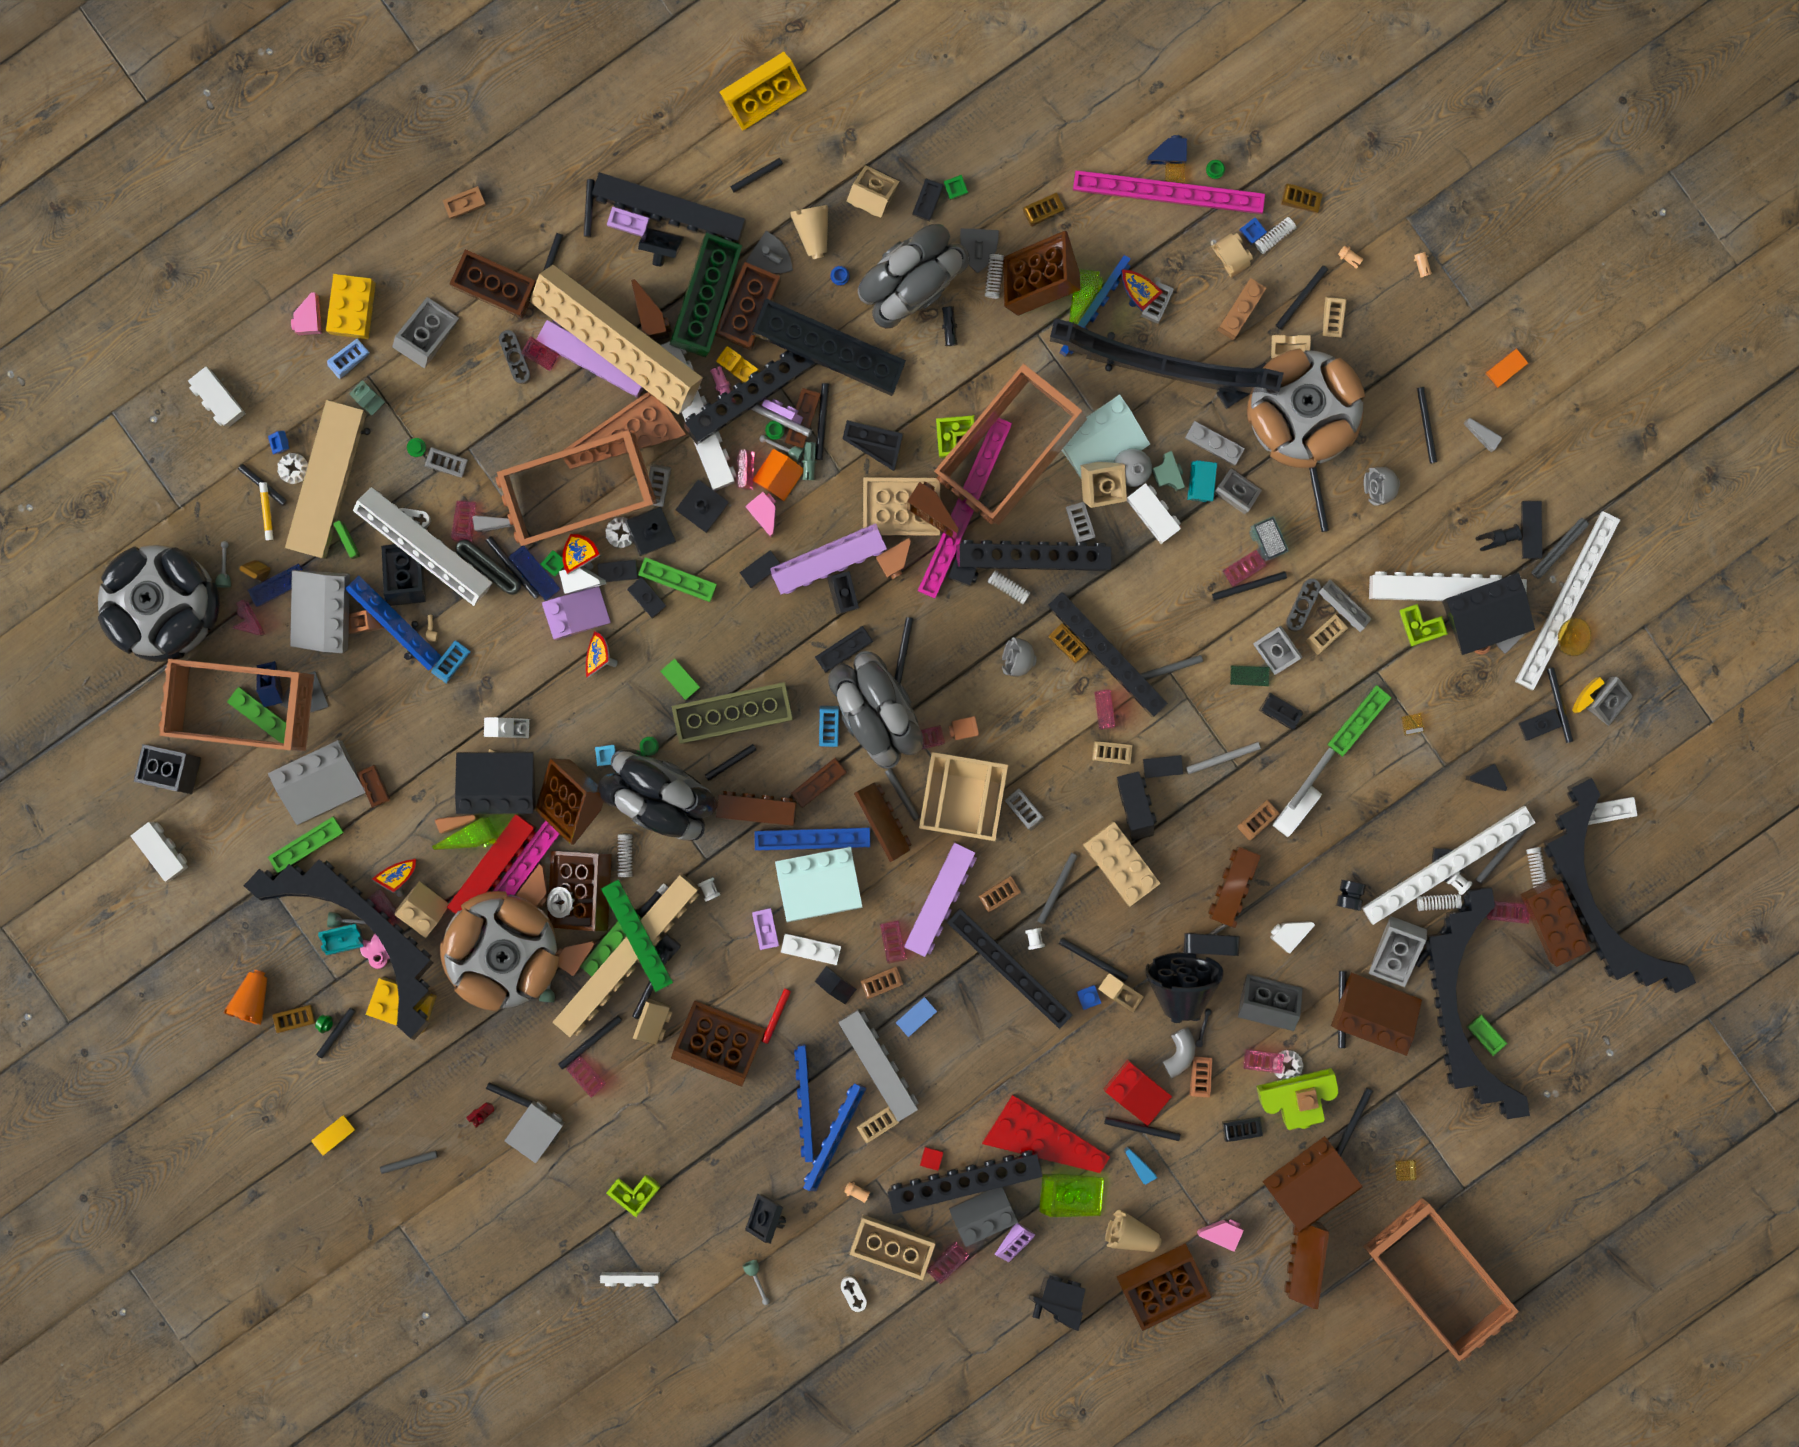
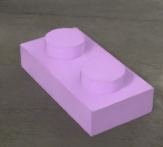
[607,207,650,237]
[762,399,803,424]
[752,908,779,950]

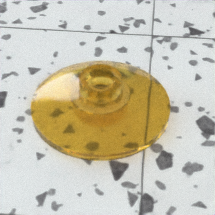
[1558,618,1591,656]

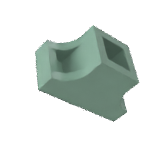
[349,380,385,415]
[1152,451,1185,491]

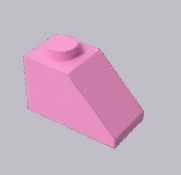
[291,292,322,335]
[745,492,776,537]
[1197,1219,1244,1252]

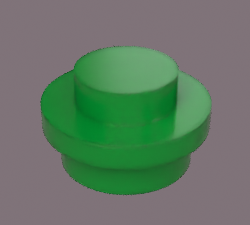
[1206,160,1225,179]
[765,420,785,440]
[407,438,426,457]
[640,737,659,756]
[315,1015,333,1034]

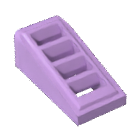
[995,1223,1035,1262]

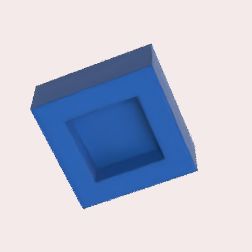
[1239,217,1267,245]
[268,430,289,455]
[1076,985,1101,1010]

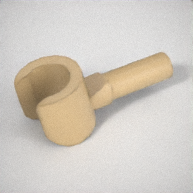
[426,615,438,642]

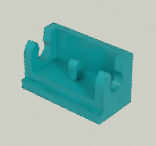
[1187,460,1217,502]
[318,924,364,956]

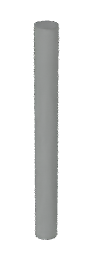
[751,405,812,437]
[1186,742,1261,775]
[1288,748,1335,810]

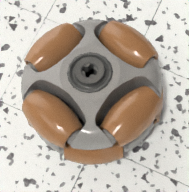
[1247,348,1365,468]
[440,891,559,1011]

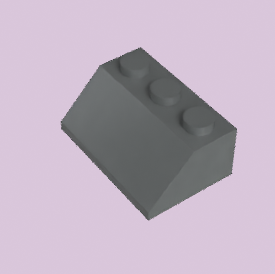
[1238,974,1303,1031]
[949,1187,1018,1247]

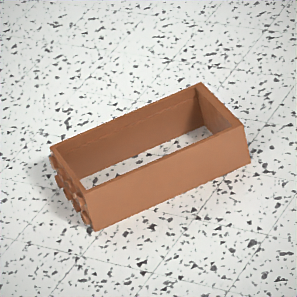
[934,363,1087,526]
[495,430,657,546]
[159,659,314,751]
[1363,1198,1519,1361]

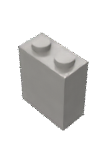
[505,1100,565,1163]

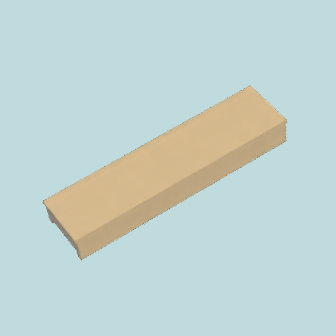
[285,400,366,559]

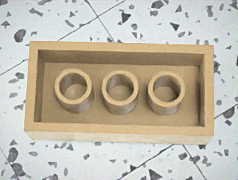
[1082,821,1161,907]
[850,1215,935,1281]

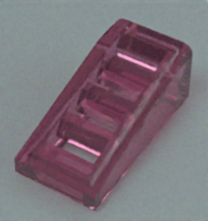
[451,501,476,542]
[1222,550,1266,587]
[921,725,945,750]
[1487,901,1529,924]
[880,920,907,964]
[1243,1049,1284,1074]
[566,1056,606,1098]
[927,1241,968,1284]

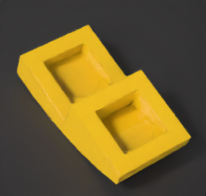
[716,346,760,383]
[1572,677,1605,713]
[311,1115,355,1156]

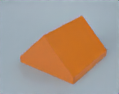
[752,449,803,501]

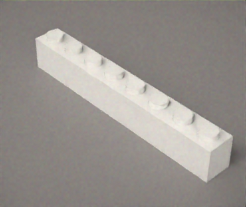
[660,342,737,491]
[353,487,492,606]
[1369,572,1527,601]

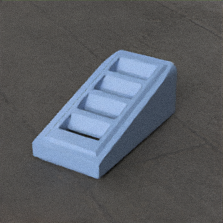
[327,339,370,379]

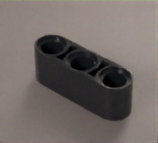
[1183,933,1240,956]

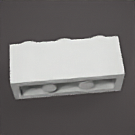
[188,367,246,428]
[1127,483,1181,544]
[131,822,188,882]

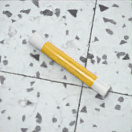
[259,482,274,540]

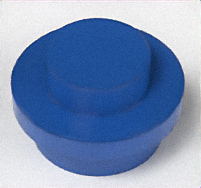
[830,266,850,286]

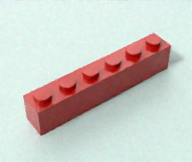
[447,814,537,914]

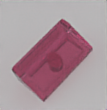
[1094,689,1115,729]

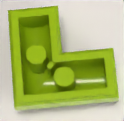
[936,416,975,458]
[1399,604,1448,646]
[606,1175,661,1217]

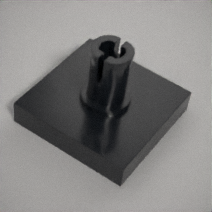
[638,228,684,267]
[675,479,729,533]
[625,507,676,557]
[745,1194,786,1244]

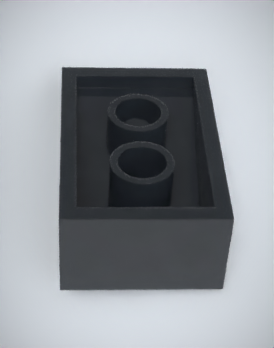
[381,544,426,606]
[134,744,201,795]

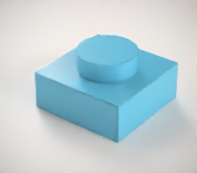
[595,745,616,766]

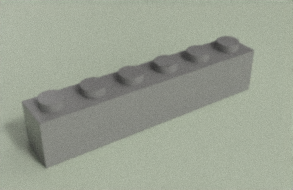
[838,1009,919,1122]

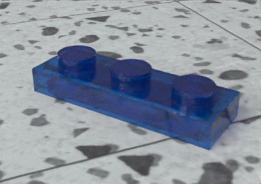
[509,546,561,601]
[247,563,303,607]

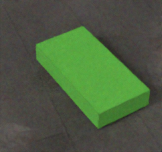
[333,521,360,559]
[660,659,700,700]
[1467,1014,1508,1056]

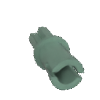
[802,442,817,480]

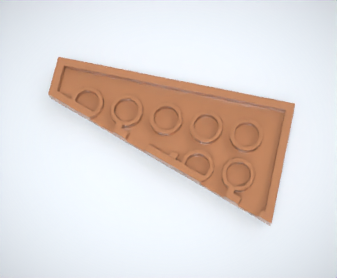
[563,392,687,469]

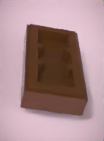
[357,765,391,808]

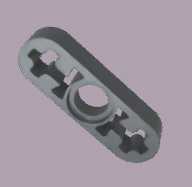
[499,330,531,384]
[1286,579,1321,631]

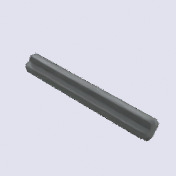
[1531,518,1589,579]

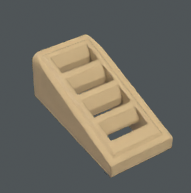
[1322,297,1347,338]
[1305,614,1348,655]
[1092,741,1132,764]
[857,1106,899,1144]

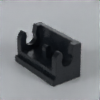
[1259,693,1303,730]

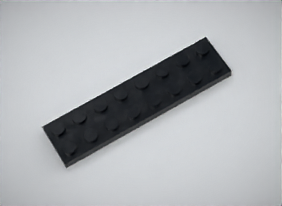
[751,298,906,396]

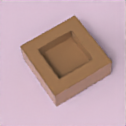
[1295,1087,1319,1112]

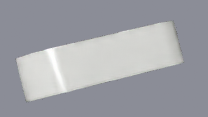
[399,508,431,528]
[841,1276,867,1312]

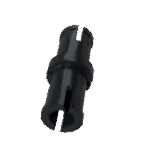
[942,306,958,346]

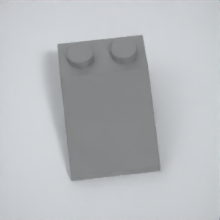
[393,297,459,369]
[1369,916,1427,987]

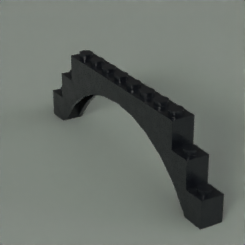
[1050,318,1284,396]
[1543,777,1696,993]
[243,859,434,1040]
[1424,886,1530,1119]

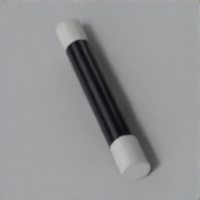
[637,883,669,918]

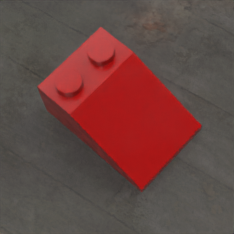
[1103,1059,1172,1126]

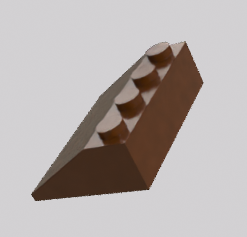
[1003,231,1081,316]
[907,482,959,540]
[535,758,604,845]
[854,782,912,862]
[548,851,612,931]
[1331,972,1422,1056]
[671,1000,765,1087]
[1262,1136,1363,1233]
[1284,1222,1329,1309]
[1117,1243,1212,1331]

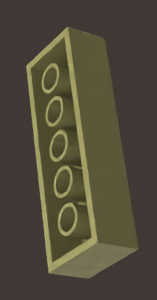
[671,682,793,744]

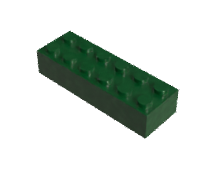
[669,233,742,358]

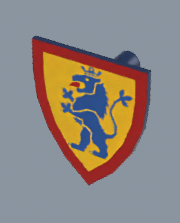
[1121,269,1163,311]

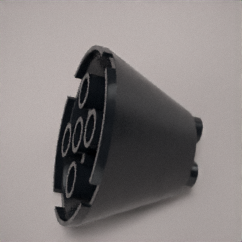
[1145,953,1223,1023]

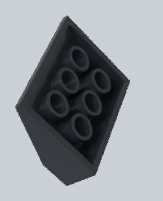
[1442,573,1535,655]
[455,752,536,814]

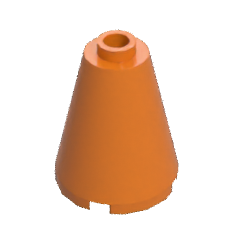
[224,970,268,1025]

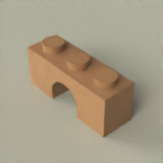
[1217,278,1267,340]

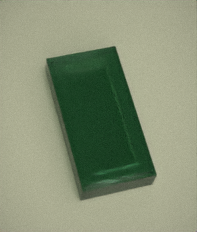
[1230,665,1270,686]

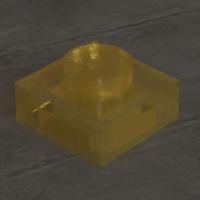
[1165,163,1185,184]

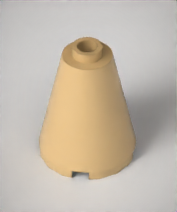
[790,205,828,259]
[1105,1210,1161,1252]

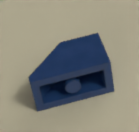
[1146,135,1187,166]
[256,661,283,707]

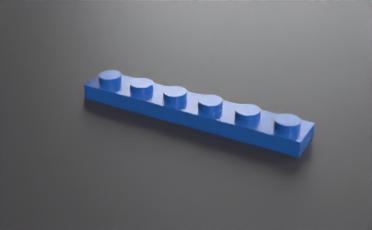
[1059,255,1131,357]
[345,576,442,671]
[754,828,870,850]
[794,1044,814,1162]
[803,1083,866,1192]

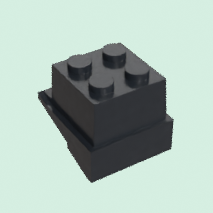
[1028,1275,1085,1331]

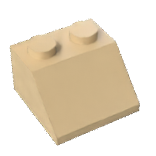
[846,165,900,218]
[1080,462,1127,508]
[395,881,449,938]
[633,999,673,1044]

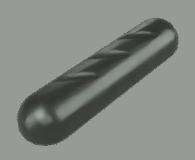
[456,539,521,595]

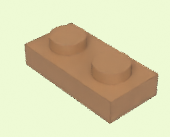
[443,186,486,219]

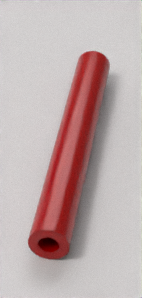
[761,988,791,1044]

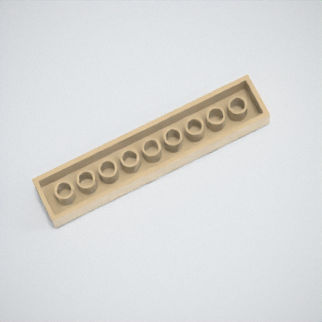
[529,265,703,414]
[553,874,700,1037]

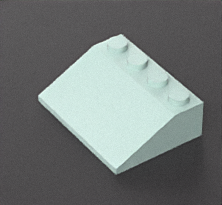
[1062,395,1150,478]
[775,847,863,922]

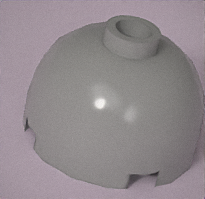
[1114,449,1152,487]
[1364,467,1400,505]
[1002,637,1036,677]

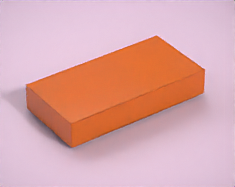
[1486,348,1528,388]

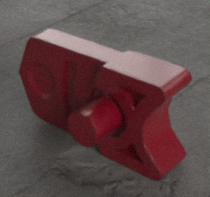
[466,1102,494,1128]

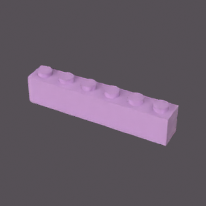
[536,320,644,398]
[770,523,887,594]
[904,842,977,957]

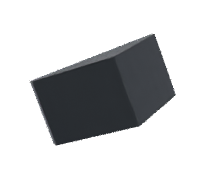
[1465,764,1507,791]
[815,966,857,1004]

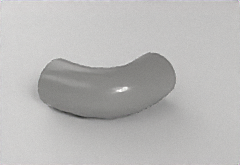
[1163,1027,1196,1079]

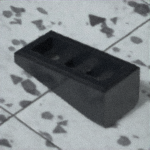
[1222,1117,1263,1142]

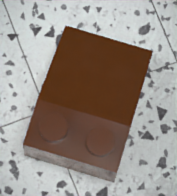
[631,279,672,341]

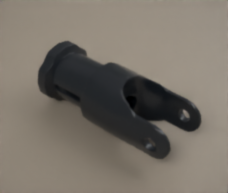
[1475,524,1522,552]

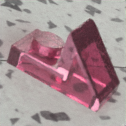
[232,600,265,636]

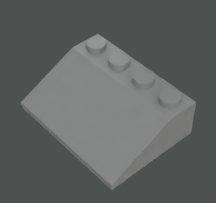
[290,570,350,653]
[268,740,365,825]

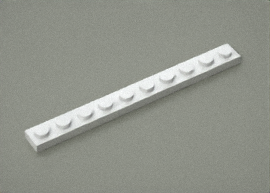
[1515,511,1620,690]
[1362,806,1535,925]

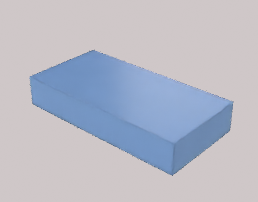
[896,997,937,1037]

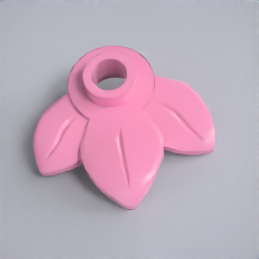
[360,934,390,969]

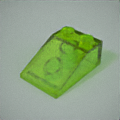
[1069,269,1103,324]
[432,817,499,850]
[1039,1174,1104,1217]

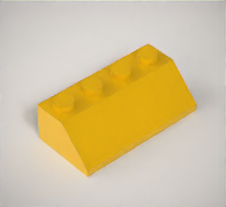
[719,52,807,131]

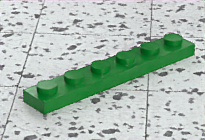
[601,879,673,992]

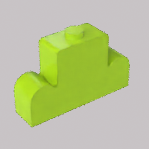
[1256,1068,1338,1130]

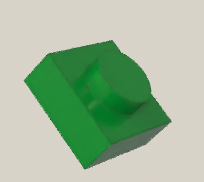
[943,175,968,201]
[540,550,564,577]

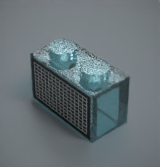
[1249,516,1289,562]

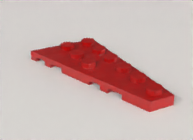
[982,1094,1110,1173]

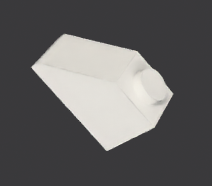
[559,567,606,594]
[1270,921,1315,954]

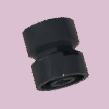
[1336,879,1366,911]

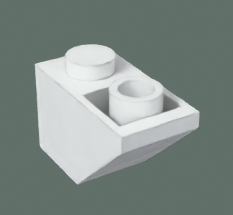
[484,718,529,738]

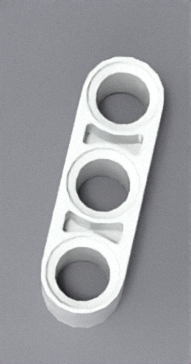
[1272,786,1322,837]

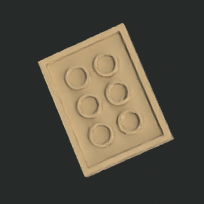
[863,478,940,536]

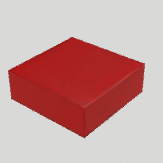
[920,1146,943,1171]

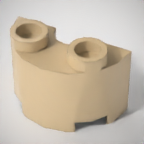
[1211,233,1253,278]
[1271,335,1311,359]

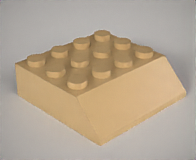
[919,752,1008,841]

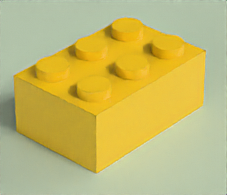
[326,274,376,339]
[366,977,437,1033]

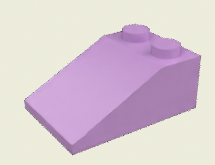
[542,586,611,640]

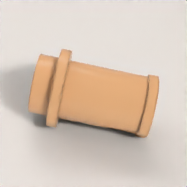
[1338,246,1363,269]
[1414,252,1432,278]
[844,1182,870,1203]

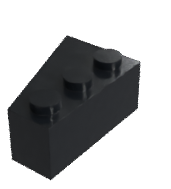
[842,420,904,471]
[1117,771,1157,841]

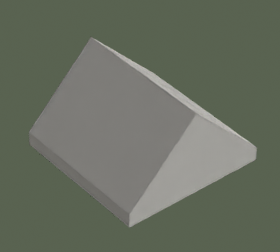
[1214,469,1262,515]
[1253,626,1303,675]
[1586,677,1633,726]

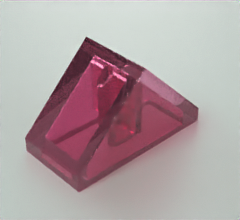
[521,336,559,371]

